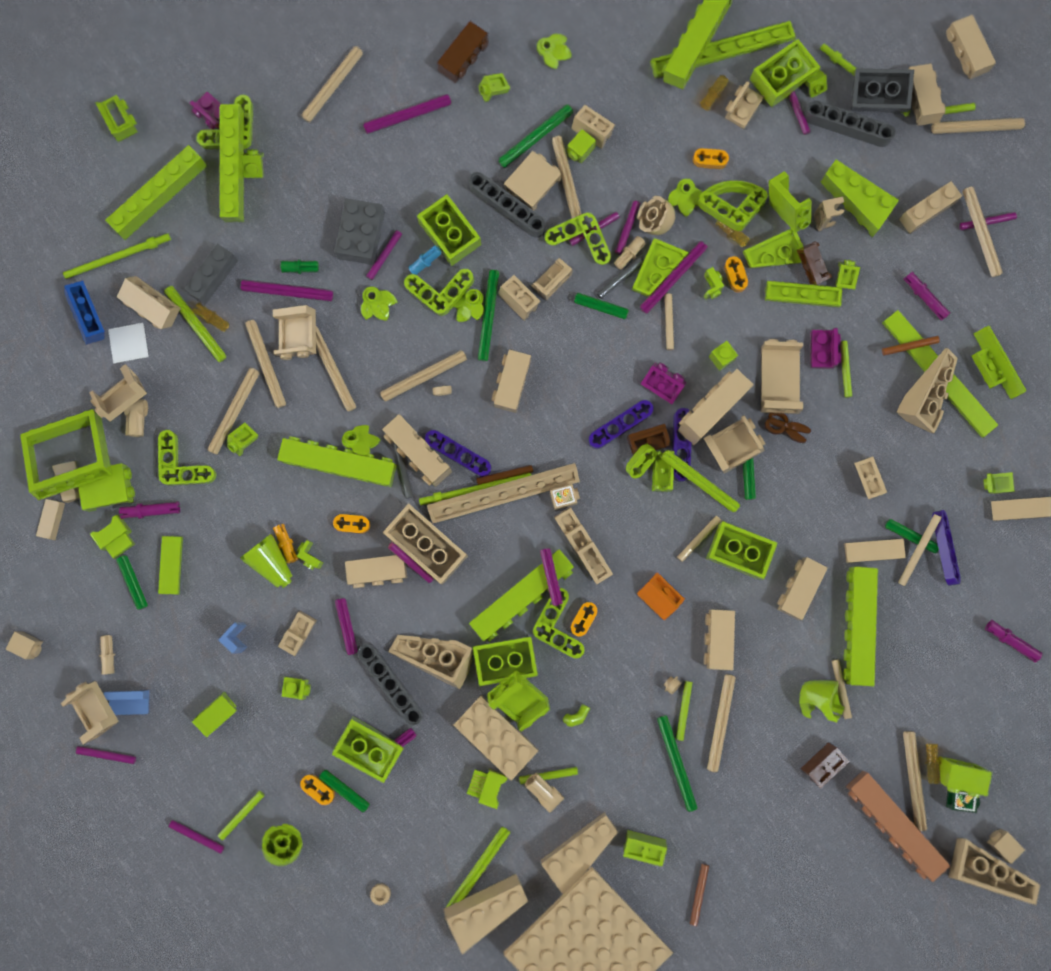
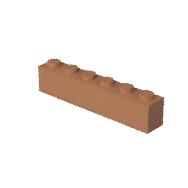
[846,771,950,882]

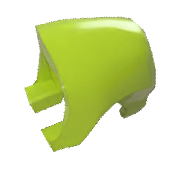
[799,680,844,723]

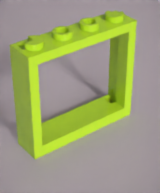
[20,409,112,501]

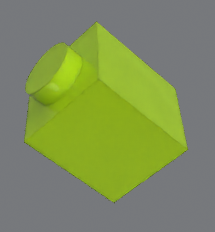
[567,129,596,164]
[708,341,739,371]

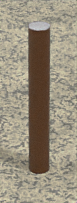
[476,465,533,485]

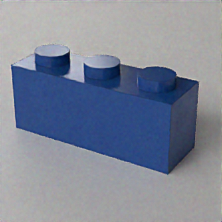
[64,281,105,345]

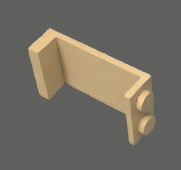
[761,339,803,414]

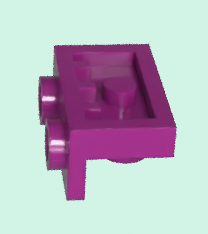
[189,92,221,130]
[811,328,841,369]
[641,362,687,404]

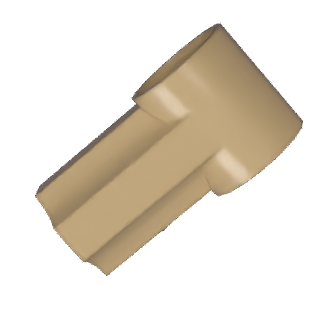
[124,399,148,437]
[525,773,564,813]

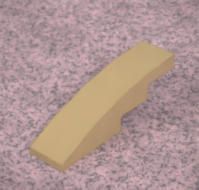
[991,497,1051,521]
[554,507,613,584]

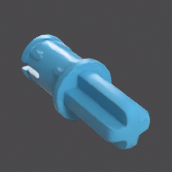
[408,245,442,275]

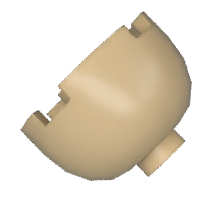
[637,196,675,236]

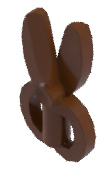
[765,413,811,444]

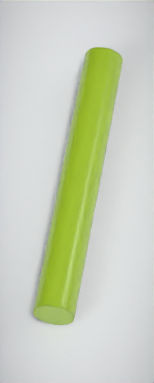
[945,103,976,114]
[840,341,852,398]
[676,681,693,741]
[519,767,578,785]
[218,790,265,840]

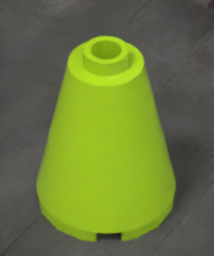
[240,534,293,588]

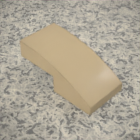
[278,611,317,656]

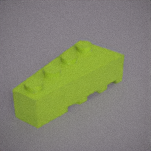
[820,159,899,237]

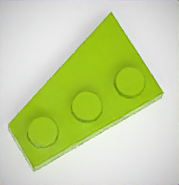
[742,229,803,269]
[632,238,688,297]

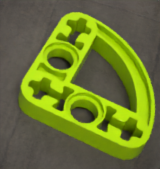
[698,181,768,231]

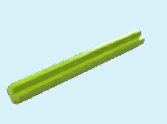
[164,286,227,362]
[661,450,740,512]
[446,827,510,908]

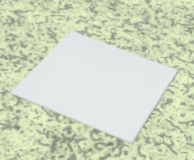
[108,323,149,363]

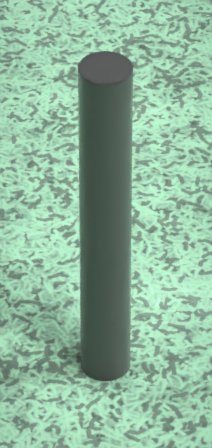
[597,257,643,299]
[392,443,413,499]

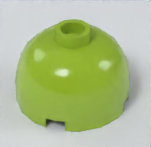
[262,824,302,866]

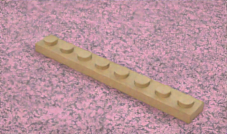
[427,463,580,524]

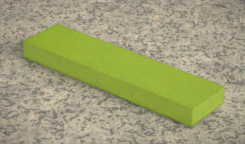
[765,281,842,308]

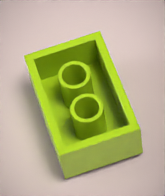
[417,194,482,266]
[706,521,778,580]
[473,637,538,686]

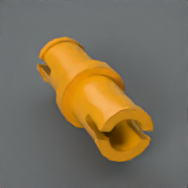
[273,524,299,564]

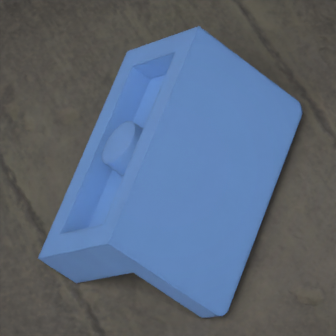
[219,622,247,654]
[104,690,149,715]

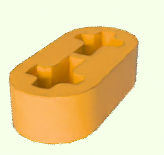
[693,148,729,169]
[724,256,748,293]
[333,514,370,534]
[570,602,597,637]
[300,774,335,805]

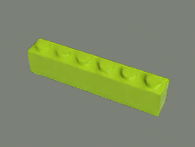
[662,0,732,90]
[220,104,244,222]
[105,145,207,240]
[277,436,397,488]
[469,549,574,642]
[843,567,878,687]

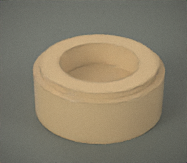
[433,386,452,396]
[370,883,391,905]

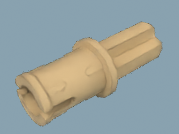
[614,236,646,270]
[99,635,115,675]

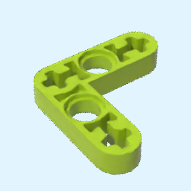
[196,95,253,149]
[545,213,611,265]
[404,269,474,316]
[158,430,216,486]
[533,588,585,659]

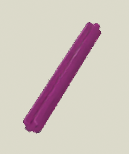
[363,94,451,134]
[640,241,708,314]
[241,280,333,301]

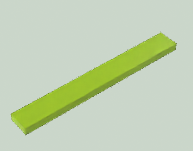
[650,20,796,79]
[882,310,998,438]

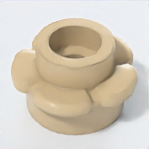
[664,677,682,695]

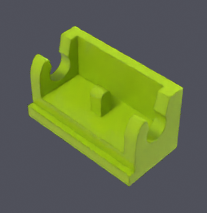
[652,451,674,492]
[192,692,237,738]
[623,830,667,867]

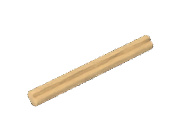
[302,46,363,122]
[931,118,1025,134]
[552,136,581,218]
[963,186,1003,277]
[245,320,286,408]
[316,326,356,412]
[380,351,467,401]
[208,368,259,454]
[707,674,736,772]
[903,731,927,831]

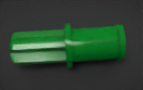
[281,259,319,274]

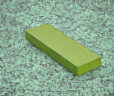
[158,536,183,595]

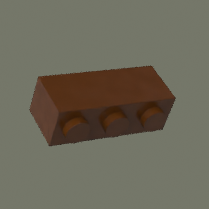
[437,21,489,83]

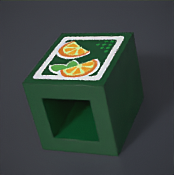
[946,790,980,813]

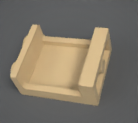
[504,151,561,211]
[273,305,316,360]
[90,364,147,422]
[704,415,766,474]
[61,681,119,744]

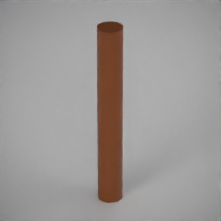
[882,336,940,356]
[689,864,709,926]

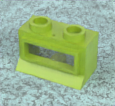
[95,95,138,142]

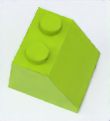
[939,756,992,798]

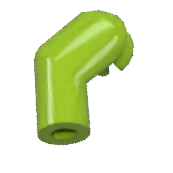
[563,704,591,727]

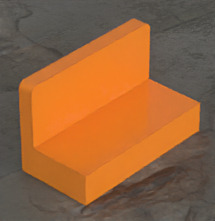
[637,572,685,620]

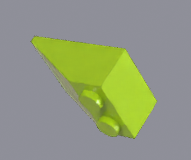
[750,39,821,108]
[332,716,404,783]

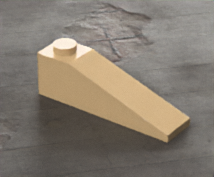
[897,348,958,434]
[388,635,473,689]

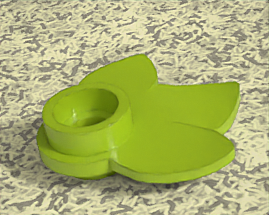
[536,34,572,69]
[668,178,705,217]
[361,286,397,321]
[454,289,484,322]
[342,425,380,455]

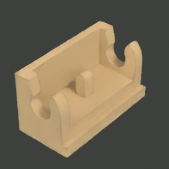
[571,105,615,149]
[814,197,844,231]
[531,258,573,300]
[498,275,540,321]
[854,457,887,499]

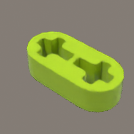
[625,444,657,479]

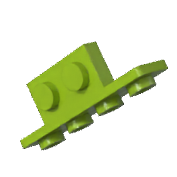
[971,325,1027,399]

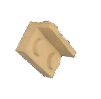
[725,81,764,129]

